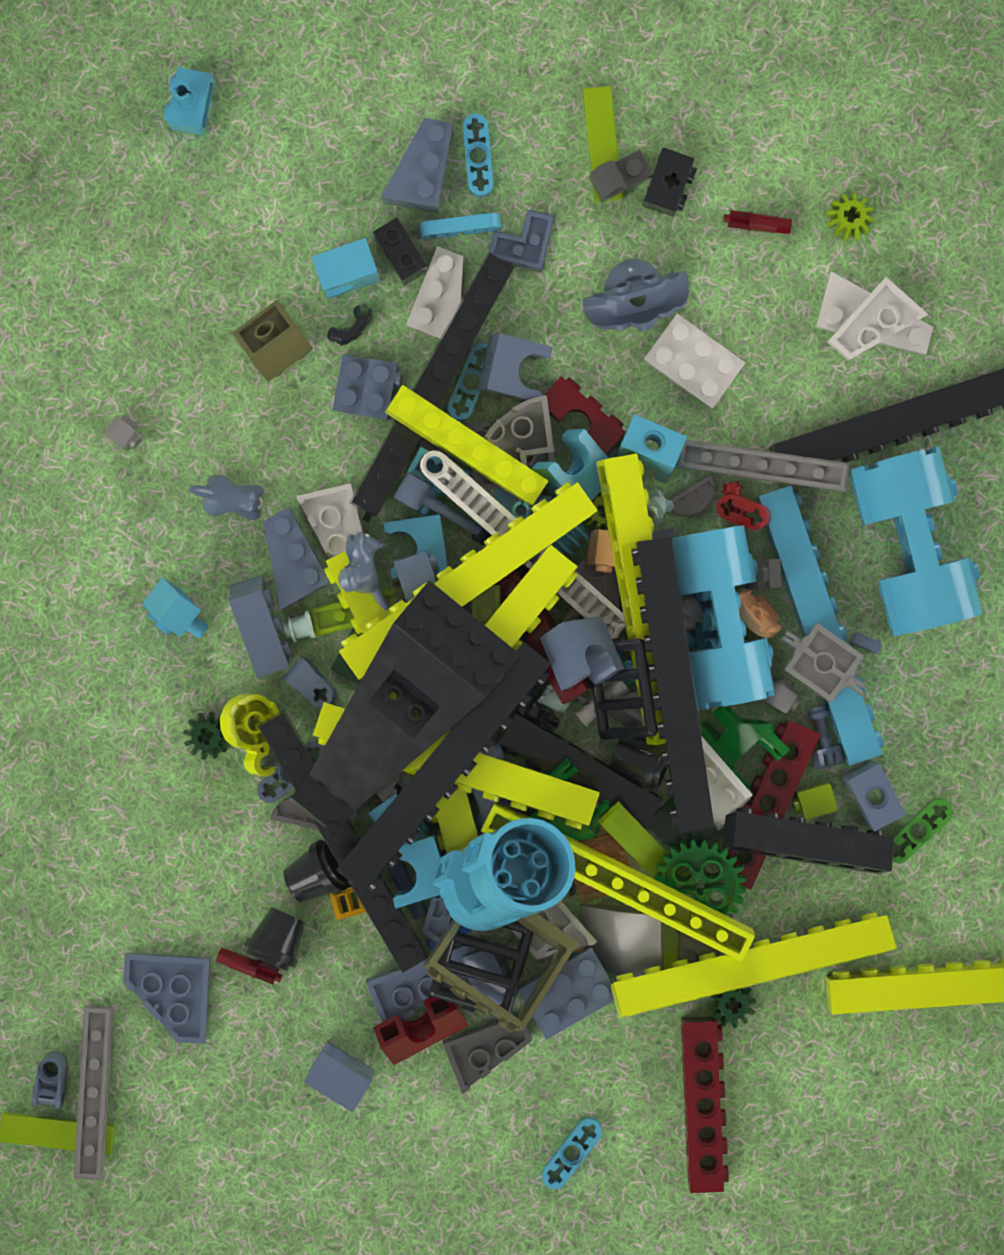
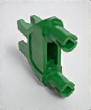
[700,706,791,790]
[527,757,613,840]

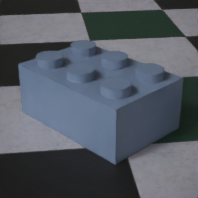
[518,945,614,1040]

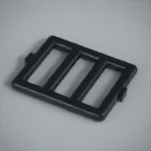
[590,638,658,742]
[429,917,534,1014]

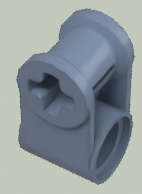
[284,656,337,708]
[32,1051,68,1109]

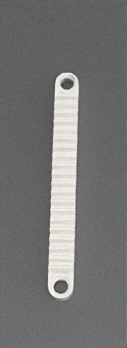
[420,450,626,639]

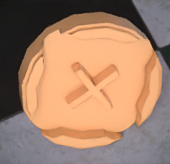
[738,589,781,638]

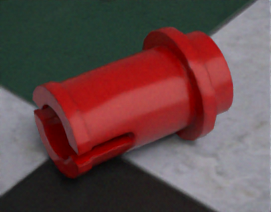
[721,481,747,514]

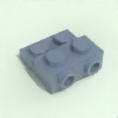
[332,354,403,421]

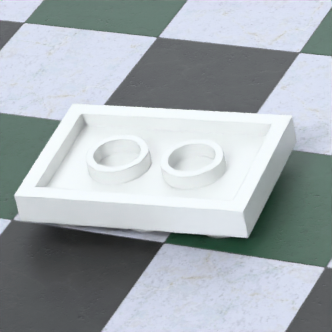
[644,314,745,409]

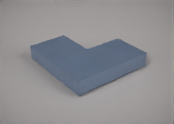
[488,210,555,272]

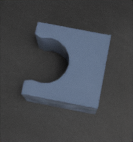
[477,333,553,402]
[540,616,624,690]
[839,760,907,831]
[304,1041,375,1113]

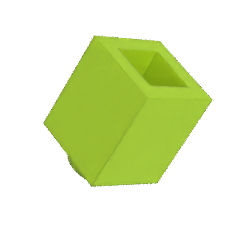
[792,782,838,820]

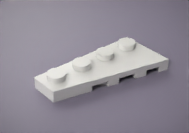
[816,271,933,355]
[296,483,364,559]
[701,736,752,831]

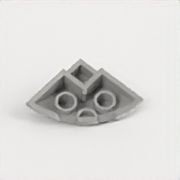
[472,395,555,490]
[580,903,664,977]

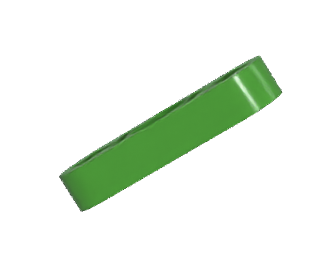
[892,798,953,863]

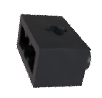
[642,147,697,217]
[373,218,427,286]

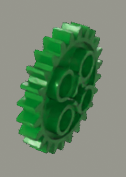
[654,837,746,917]

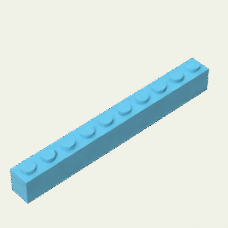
[756,486,884,765]

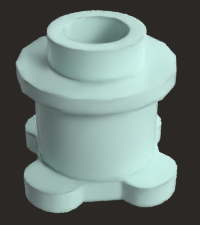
[647,489,673,526]
[283,610,317,643]
[536,682,571,714]

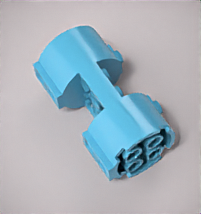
[849,446,983,636]
[672,525,775,710]
[432,818,575,931]

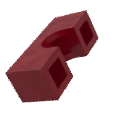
[545,376,626,455]
[373,988,469,1065]

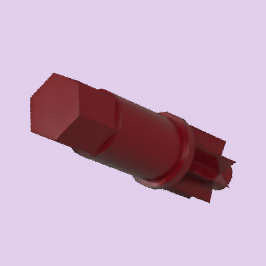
[723,210,792,234]
[216,947,283,985]

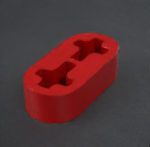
[716,494,771,530]

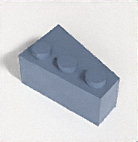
[381,118,453,213]
[263,508,331,610]
[229,575,293,678]

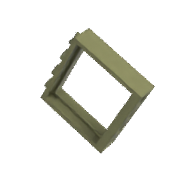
[423,913,578,1032]

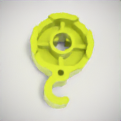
[220,693,279,777]

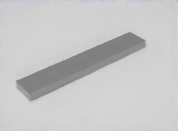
[677,440,851,492]
[74,1006,114,1180]

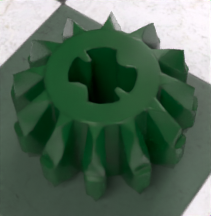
[183,712,228,760]
[708,987,756,1028]

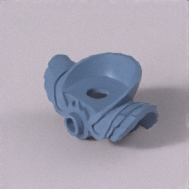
[583,259,689,331]

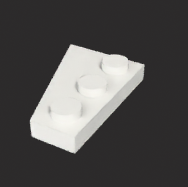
[406,246,463,339]
[828,277,928,361]

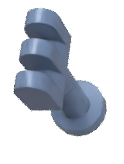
[807,705,843,770]

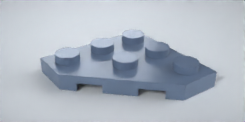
[123,953,211,1044]

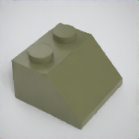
[232,300,313,382]

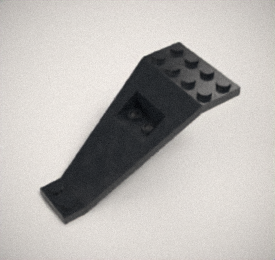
[289,580,520,835]

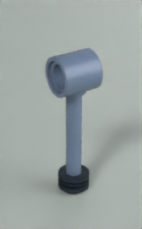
[393,473,492,546]

